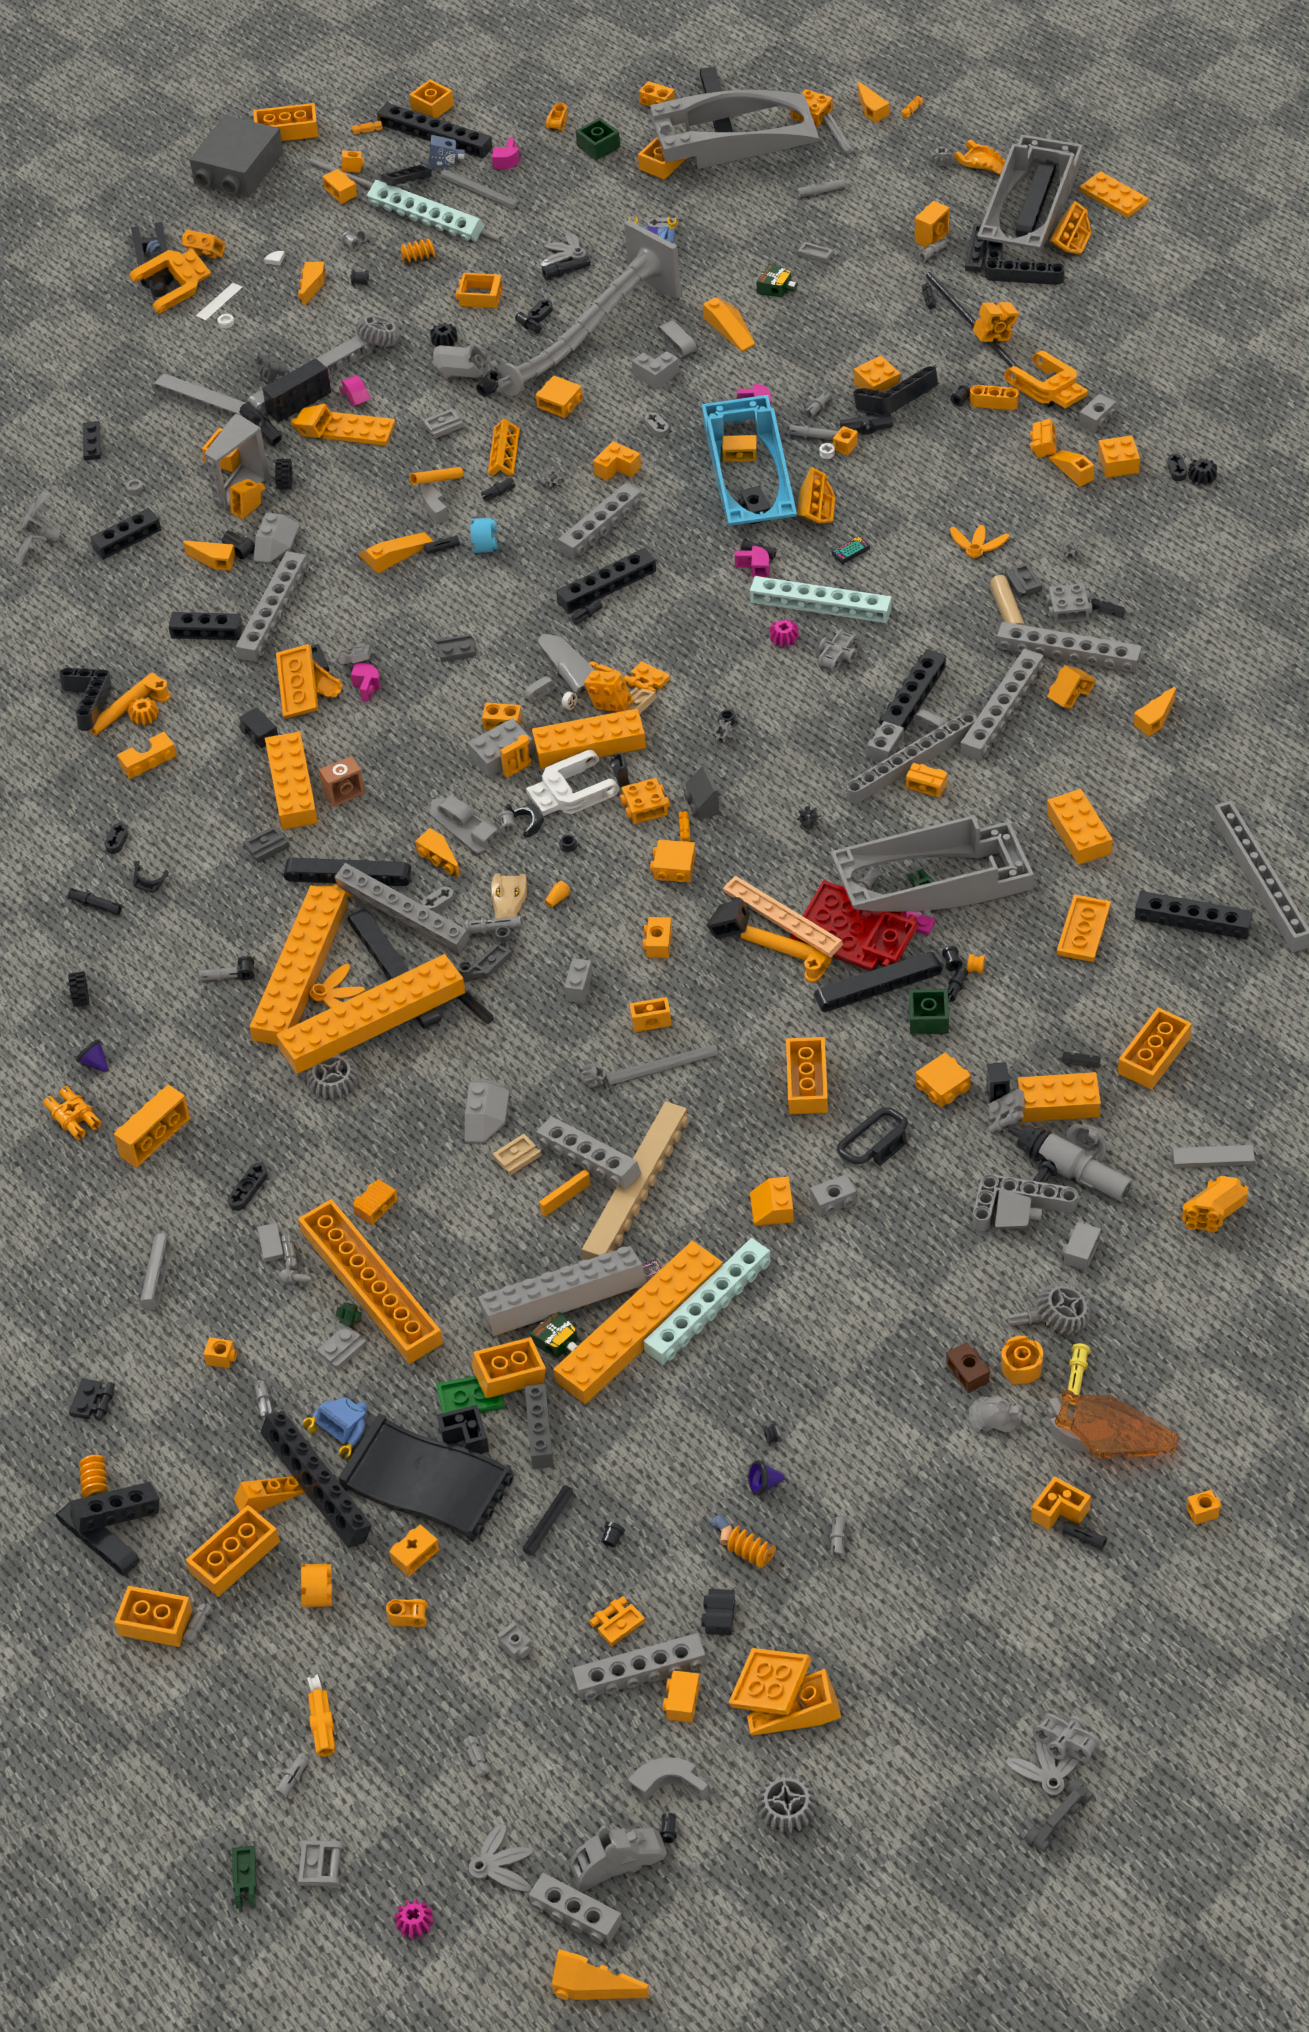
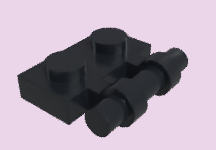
[69,1378,115,1421]

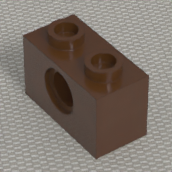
[946,1342,991,1393]

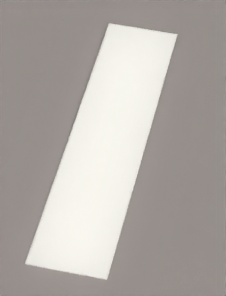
[196,283,242,320]

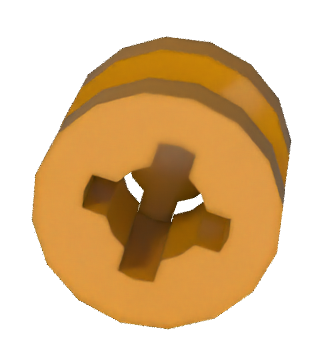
[967,954,985,974]

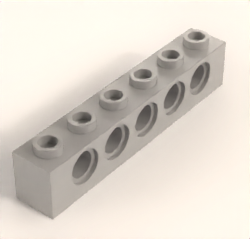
[558,483,642,560]
[536,1116,642,1189]
[572,1633,706,1700]

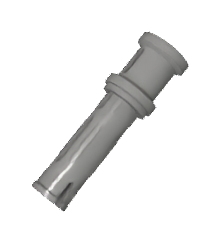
[465,916,523,936]

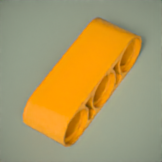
[970,385,1019,410]

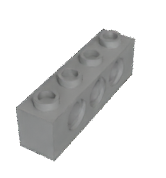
[529,1873,622,1945]

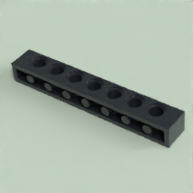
[377,103,493,159]
[260,1411,372,1548]

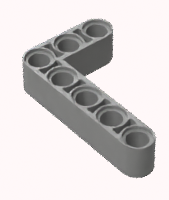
[973,1174,1078,1231]

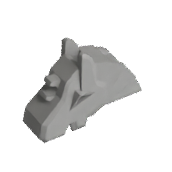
[570,1824,667,1892]

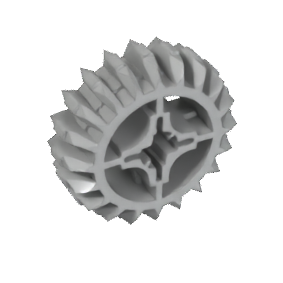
[356,314,400,347]
[306,1054,359,1100]
[1036,1282,1092,1335]
[757,1773,817,1834]

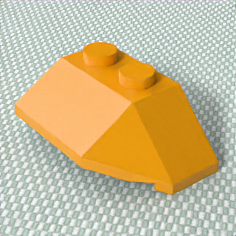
[1050,201,1091,255]
[797,467,836,524]

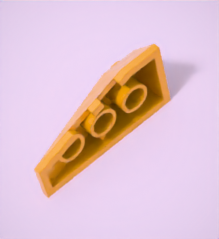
[703,297,755,352]
[358,532,434,574]
[747,1669,841,1736]
[552,1949,649,2000]

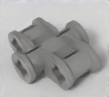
[818,629,858,672]
[1033,1713,1100,1762]

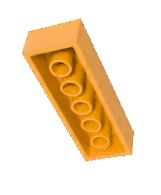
[532,708,646,769]
[265,731,318,830]

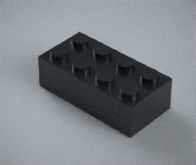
[262,358,331,423]

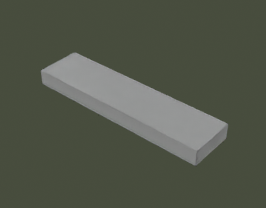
[1172,1145,1255,1168]

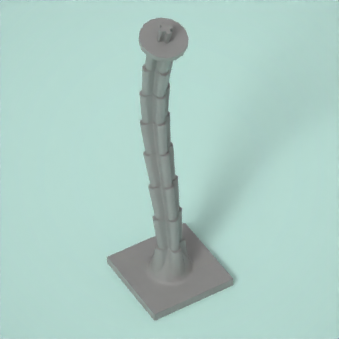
[498,220,681,396]

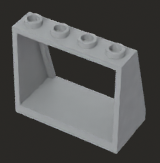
[205,414,270,510]

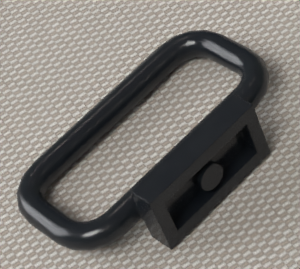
[837,1107,908,1166]

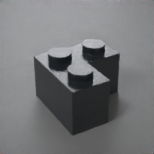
[437,1405,489,1454]

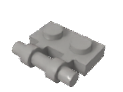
[338,643,372,664]
[989,1088,1025,1133]

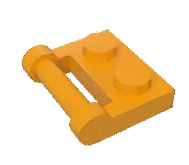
[500,735,532,778]

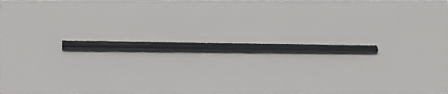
[926,272,1054,408]

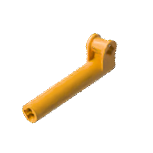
[89,672,171,736]
[741,925,833,983]

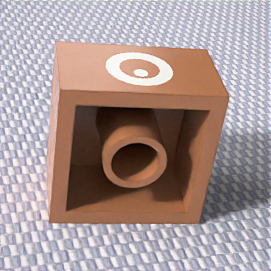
[319,756,365,807]

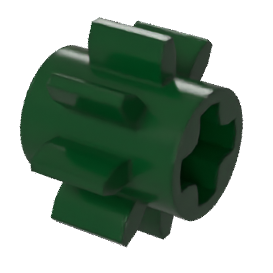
[335,1302,362,1326]

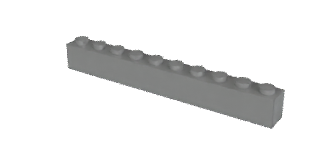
[1213,800,1309,953]

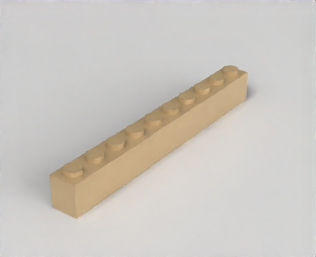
[582,1101,689,1260]

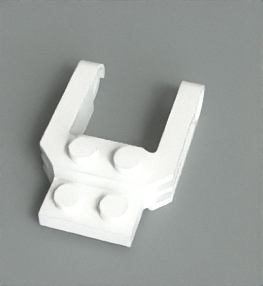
[526,750,620,816]

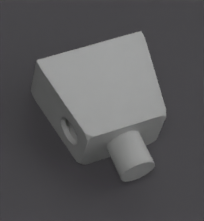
[994,1189,1042,1229]

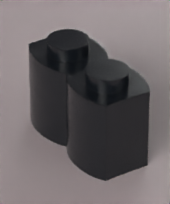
[701,1589,735,1635]

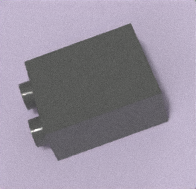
[190,115,284,197]

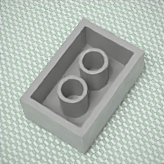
[467,718,534,777]

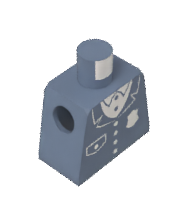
[429,135,465,168]

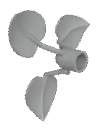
[17,491,61,566]

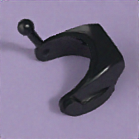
[611,752,638,788]
[505,804,544,838]
[133,860,169,893]

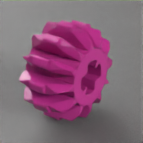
[769,618,799,648]
[394,1899,434,1939]

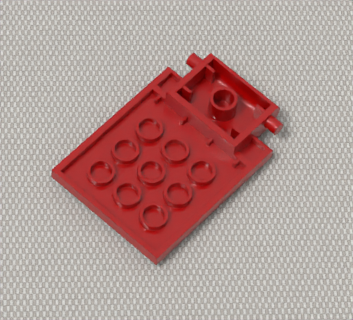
[790,880,918,971]

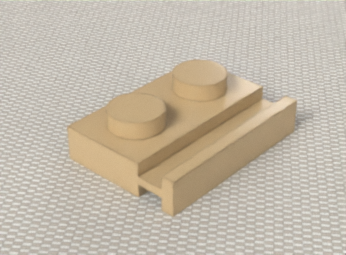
[615,687,657,715]
[493,1134,542,1176]

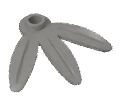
[540,233,586,266]
[1006,1740,1079,1796]
[469,1824,533,1892]

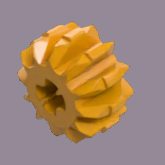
[128,697,159,726]

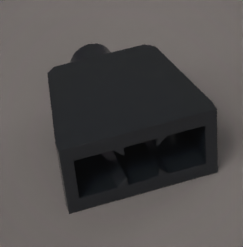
[706,897,750,939]

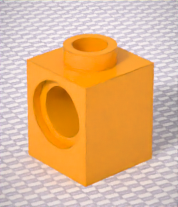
[341,150,364,173]
[833,426,858,456]
[203,1337,237,1369]
[1186,1490,1221,1525]

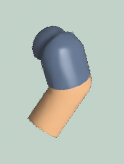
[711,1515,732,1545]

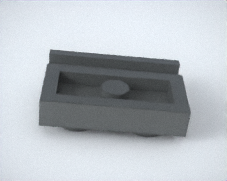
[1004,563,1042,597]
[437,634,476,662]
[244,825,289,863]

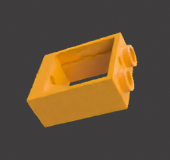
[456,273,503,308]

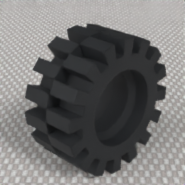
[275,459,293,489]
[68,971,89,1007]

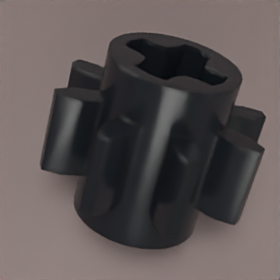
[797,806,821,830]

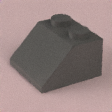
[684,765,719,820]

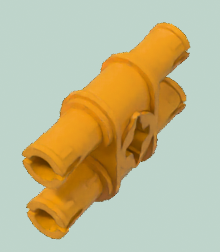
[43,1086,102,1140]

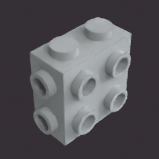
[1046,583,1092,624]

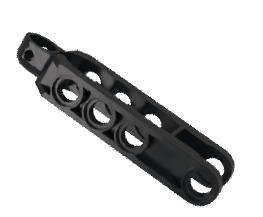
[131,222,173,297]

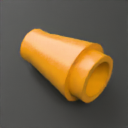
[544,881,571,908]

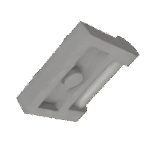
[298,1840,343,1888]

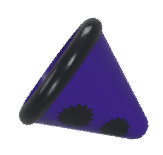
[76,1039,108,1072]
[748,1460,785,1496]

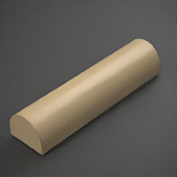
[990,575,1025,625]

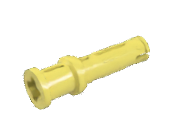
[1065,1343,1090,1405]

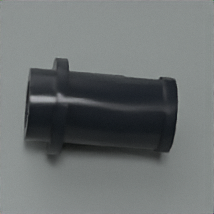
[659,1812,677,1843]

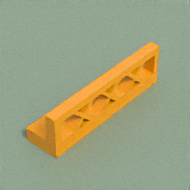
[488,418,520,476]

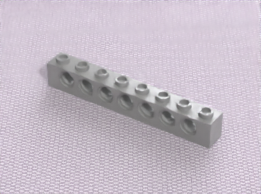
[235,551,309,662]
[997,622,1142,673]
[961,648,1045,761]
[335,863,470,954]

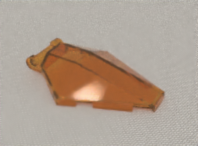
[1055,1390,1179,1458]

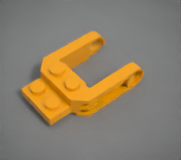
[129,249,211,314]
[1004,350,1088,409]

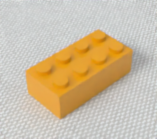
[253,103,319,141]
[1047,789,1113,865]
[1118,1008,1192,1090]
[786,1037,828,1114]
[1017,1072,1101,1122]
[114,1084,191,1168]
[186,1505,280,1597]

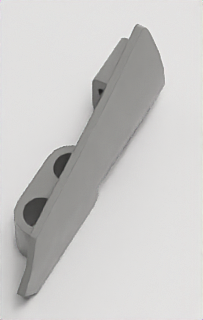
[538,634,596,698]
[430,795,501,854]

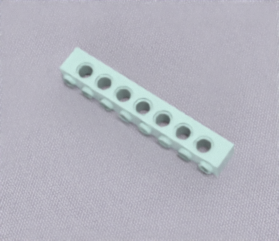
[367,180,484,242]
[750,576,892,623]
[644,1238,771,1365]

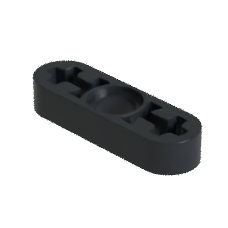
[228,1163,268,1211]

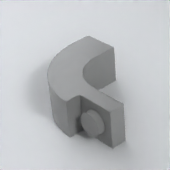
[1047,1397,1114,1452]
[628,1757,709,1802]

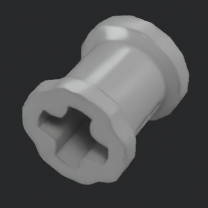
[341,231,362,251]
[498,810,517,835]

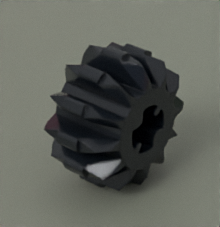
[430,322,458,347]
[1188,458,1217,486]

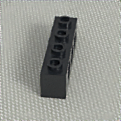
[90,508,161,560]
[168,612,243,640]
[70,1481,160,1533]

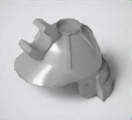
[1066,1124,1107,1162]
[969,1396,1023,1433]

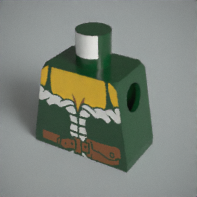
[756,263,798,297]
[530,1312,578,1358]

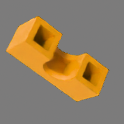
[117,732,177,779]

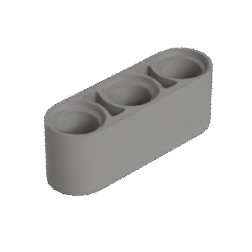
[657,320,697,358]

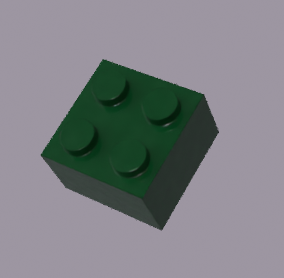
[576,118,620,160]
[909,989,949,1034]

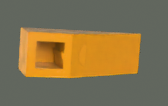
[858,82,890,123]
[298,262,326,306]
[1049,450,1094,487]
[183,541,236,571]
[1134,687,1176,737]
[415,828,460,877]
[233,1476,305,1513]

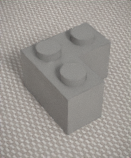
[632,351,679,390]

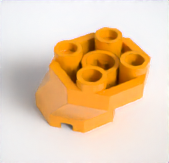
[1182,1176,1249,1233]

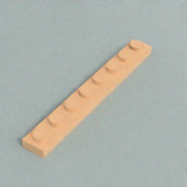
[723,876,843,957]

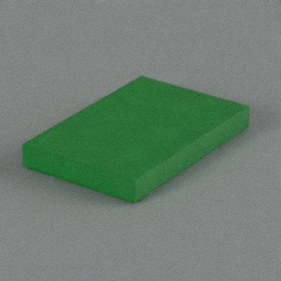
[436,1376,505,1414]

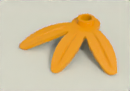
[950,525,1010,558]
[309,964,366,1008]

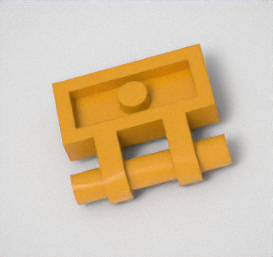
[624,661,670,693]
[589,1596,645,1647]

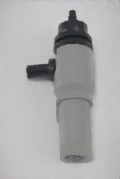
[1008,1125,1133,1202]

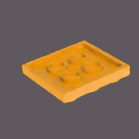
[728,1648,812,1715]

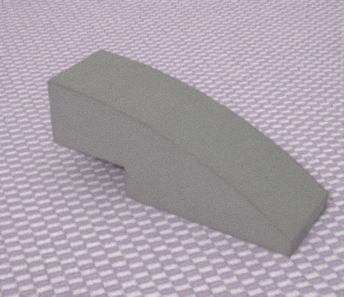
[420,483,448,525]

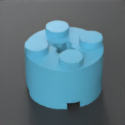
[470,518,498,553]

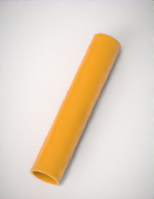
[409,467,463,485]

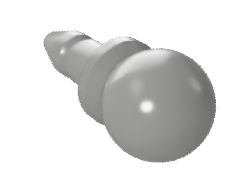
[279,1268,312,1284]

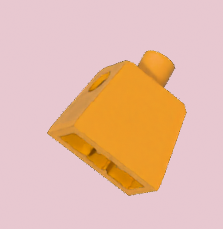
[291,404,333,438]
[230,479,265,520]

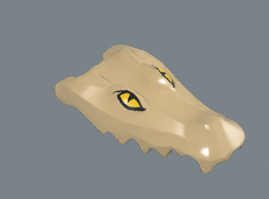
[491,873,527,919]

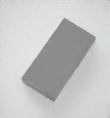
[798,242,834,263]
[257,1223,284,1262]

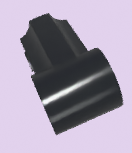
[476,369,501,397]
[221,530,255,559]

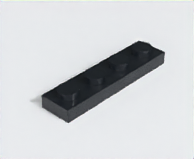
[381,165,432,186]
[965,224,987,272]

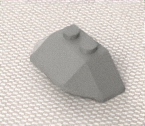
[253,513,300,564]
[465,1079,510,1143]

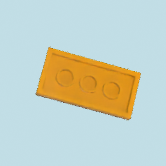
[1079,171,1149,218]
[322,412,396,446]
[276,644,319,719]
[1057,894,1111,962]

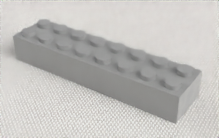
[478,1246,647,1336]

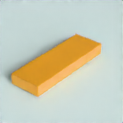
[539,1170,591,1217]

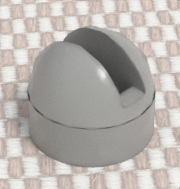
[356,229,370,243]

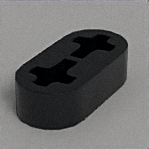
[528,299,553,323]
[1167,454,1187,481]
[104,823,128,854]

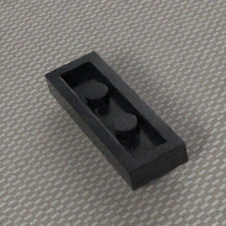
[83,421,101,461]

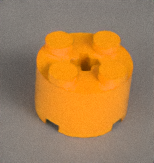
[1001,1336,1043,1385]
[301,1563,332,1607]

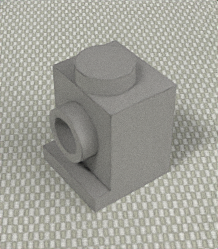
[497,1622,532,1662]

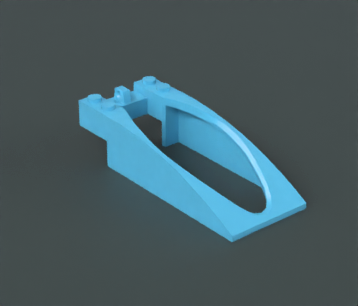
[702,395,797,526]

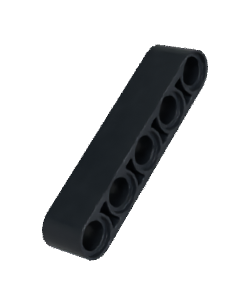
[55,1500,140,1576]

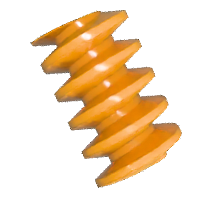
[400,238,435,264]
[79,1455,108,1498]
[727,1526,776,1568]

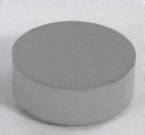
[126,479,144,495]

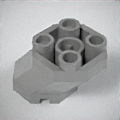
[432,345,491,380]

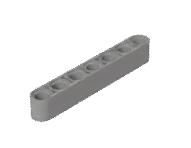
[152,374,245,420]

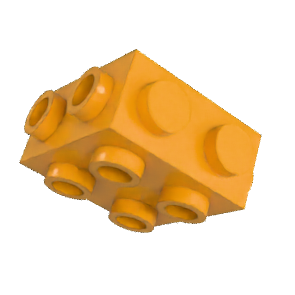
[789,89,833,127]
[182,229,226,259]
[535,375,583,418]
[584,671,633,712]
[620,778,670,824]
[650,840,696,883]
[915,1053,971,1107]

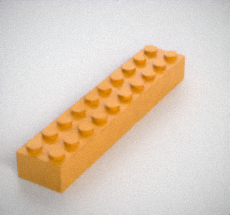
[250,885,348,1045]
[276,954,465,1074]
[298,1199,443,1364]
[553,1240,723,1404]

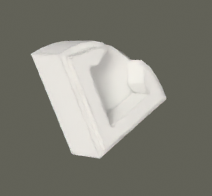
[264,251,285,265]

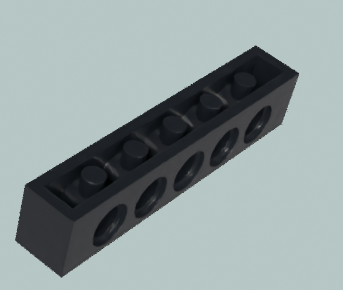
[556,548,656,614]
[879,649,946,732]
[1135,891,1253,940]

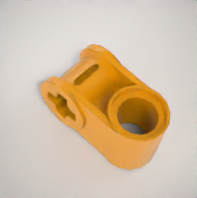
[546,103,568,131]
[386,1599,428,1627]

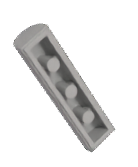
[140,1233,172,1310]

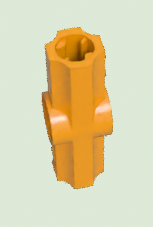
[308,1689,335,1757]

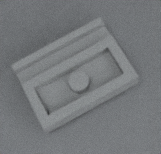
[423,408,464,439]
[317,1325,367,1370]

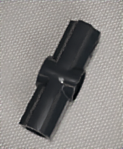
[239,402,283,446]
[840,413,892,435]

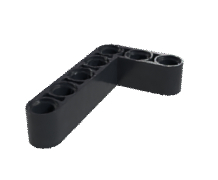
[985,241,1065,285]
[853,366,939,414]
[59,668,111,731]

